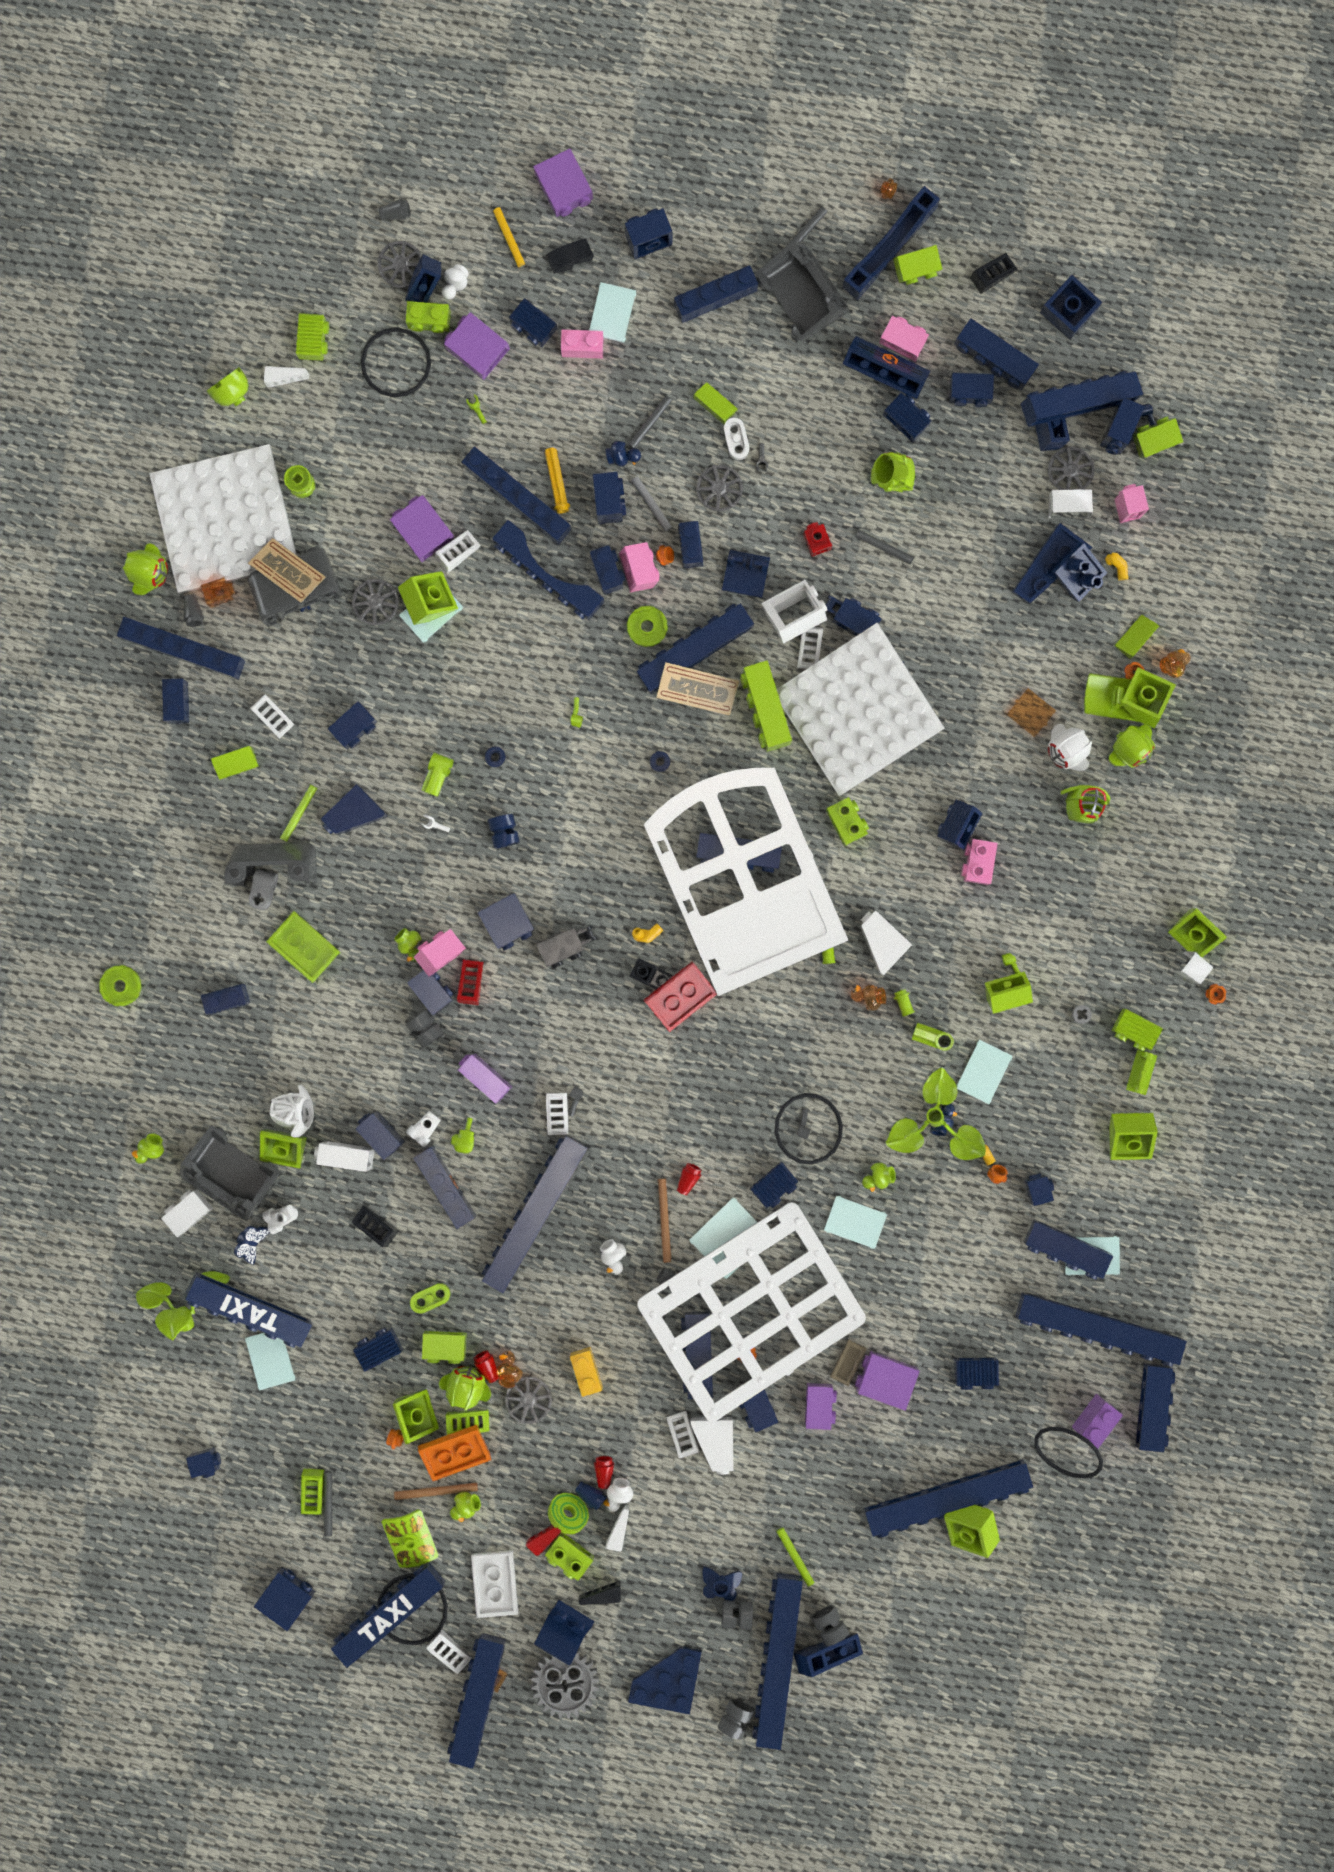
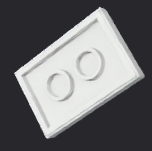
[471,1550,518,1618]

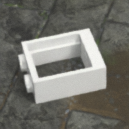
[761,580,827,644]
[314,1141,375,1172]

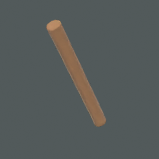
[658,1178,671,1263]
[394,1482,478,1500]

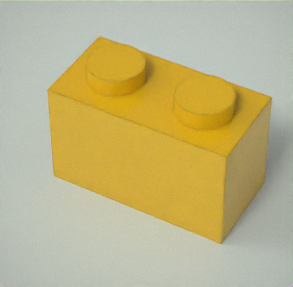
[570,1347,603,1397]

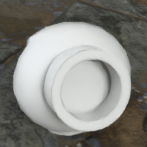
[442,264,469,300]
[600,1239,626,1275]
[603,1478,633,1512]

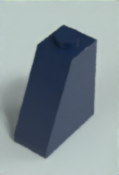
[321,784,388,835]

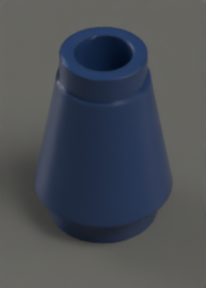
[575,1481,606,1511]

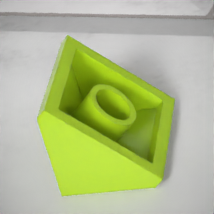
[1168,908,1227,957]
[260,1129,307,1169]
[393,1389,439,1444]

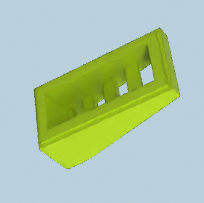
[446,1410,490,1435]
[301,1469,324,1515]

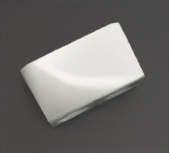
[1048,489,1093,518]
[1171,951,1213,984]

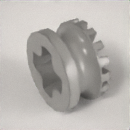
[1071,1005,1092,1024]

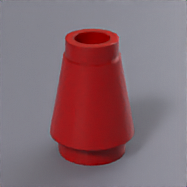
[677,1163,702,1195]
[473,1350,500,1383]
[594,1456,615,1489]

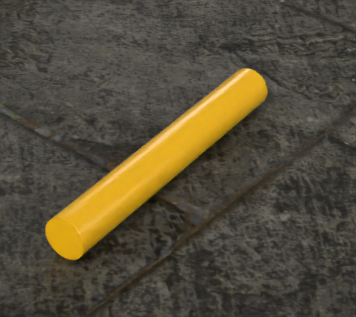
[493,207,525,267]

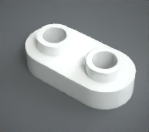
[724,418,749,460]

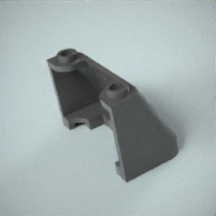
[755,241,849,342]
[248,546,344,627]
[224,842,317,886]
[180,1125,280,1221]

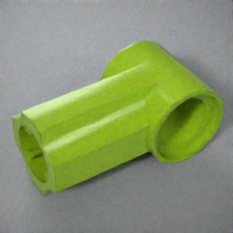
[421,752,454,797]
[911,1022,954,1051]

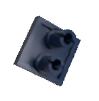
[1051,542,1108,602]

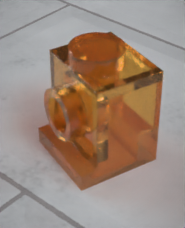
[201,577,236,608]

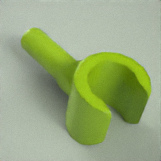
[466,394,487,424]
[571,697,583,728]
[1002,953,1020,974]

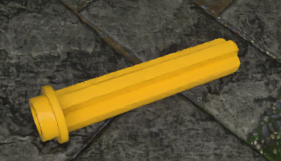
[545,447,570,514]

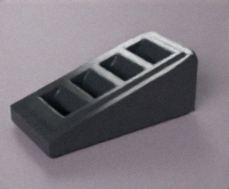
[970,253,1017,294]
[351,1206,399,1247]
[579,1581,621,1605]

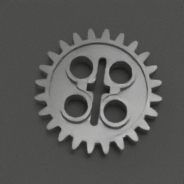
[531,1650,599,1719]

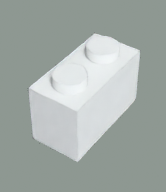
[161,1190,213,1237]

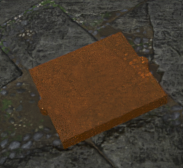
[1006,688,1056,737]

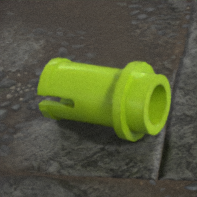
[822,947,836,964]
[894,989,915,1017]

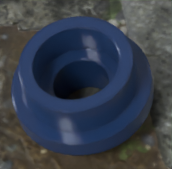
[485,746,506,767]
[650,751,670,772]

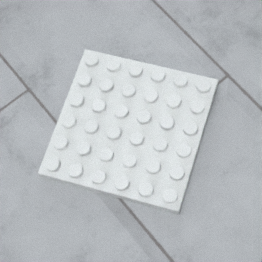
[149,444,297,594]
[777,623,945,796]

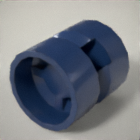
[487,814,520,849]

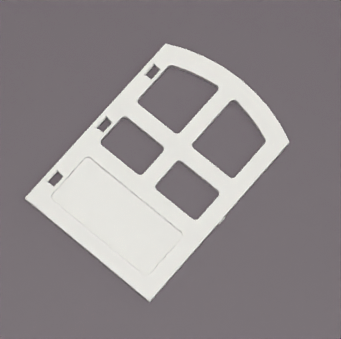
[644,768,848,996]

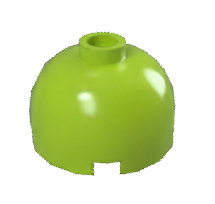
[206,367,249,407]

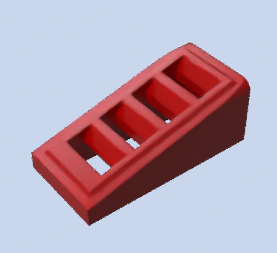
[457,960,484,1005]
[525,1525,561,1556]

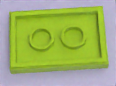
[266,911,341,983]

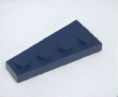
[1012,523,1092,604]

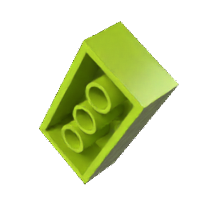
[740,660,792,752]

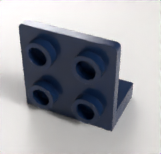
[534,1600,595,1665]

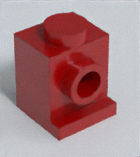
[803,522,832,557]

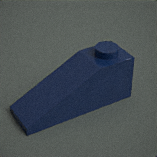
[794,1633,863,1677]

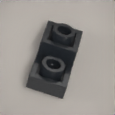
[546,238,594,274]
[629,958,674,990]

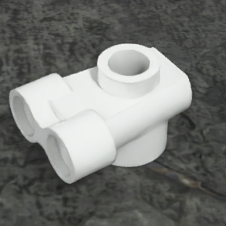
[406,1111,441,1147]
[262,1205,298,1234]

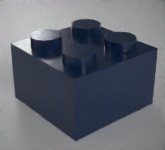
[625,208,673,260]
[1040,275,1103,340]
[593,471,626,524]

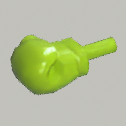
[451,1117,474,1154]

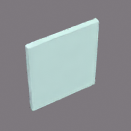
[689,1197,757,1279]

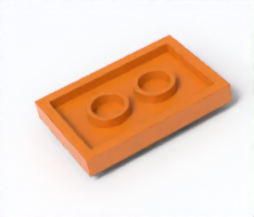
[418,1424,492,1481]

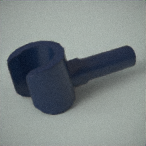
[1141,404,1156,426]

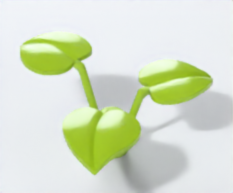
[886,1068,986,1160]
[135,1271,230,1341]

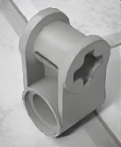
[249,869,278,910]

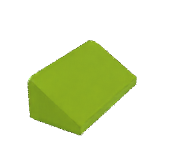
[693,383,738,425]
[1115,614,1159,659]
[211,746,259,780]

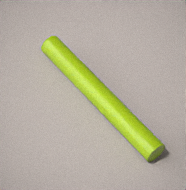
[280,784,318,842]
[776,1527,815,1587]

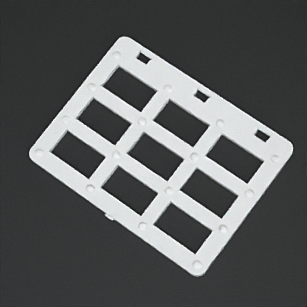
[637,1203,866,1422]

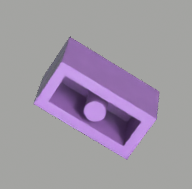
[805,1383,837,1430]

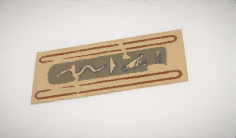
[248,538,326,603]
[656,662,739,715]

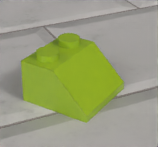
[398,571,458,625]
[1121,667,1176,728]
[1109,1113,1158,1160]
[944,1505,1000,1558]

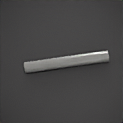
[631,476,672,532]

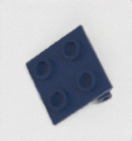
[722,550,770,598]

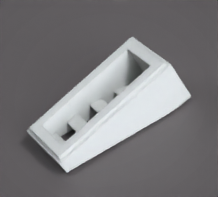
[264,366,309,387]
[435,530,481,573]
[797,627,823,669]
[250,694,295,739]
[546,1093,569,1135]
[666,1411,700,1458]
[605,1505,630,1552]
[426,1630,472,1674]

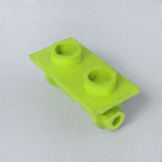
[1126,1050,1157,1095]

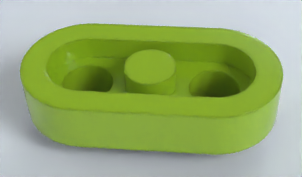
[410,1283,451,1314]

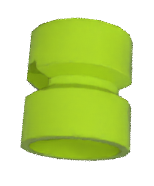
[284,465,315,498]

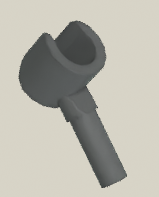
[756,443,768,472]
[569,1086,583,1117]
[797,1109,811,1139]

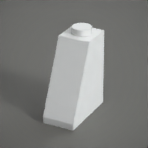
[860,911,912,975]
[691,1417,733,1475]

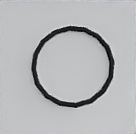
[361,327,431,398]
[774,1093,843,1165]
[1034,1426,1103,1479]
[377,1573,448,1645]

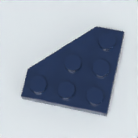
[628,1646,702,1715]

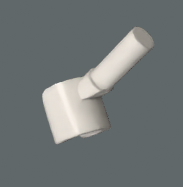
[420,814,450,832]

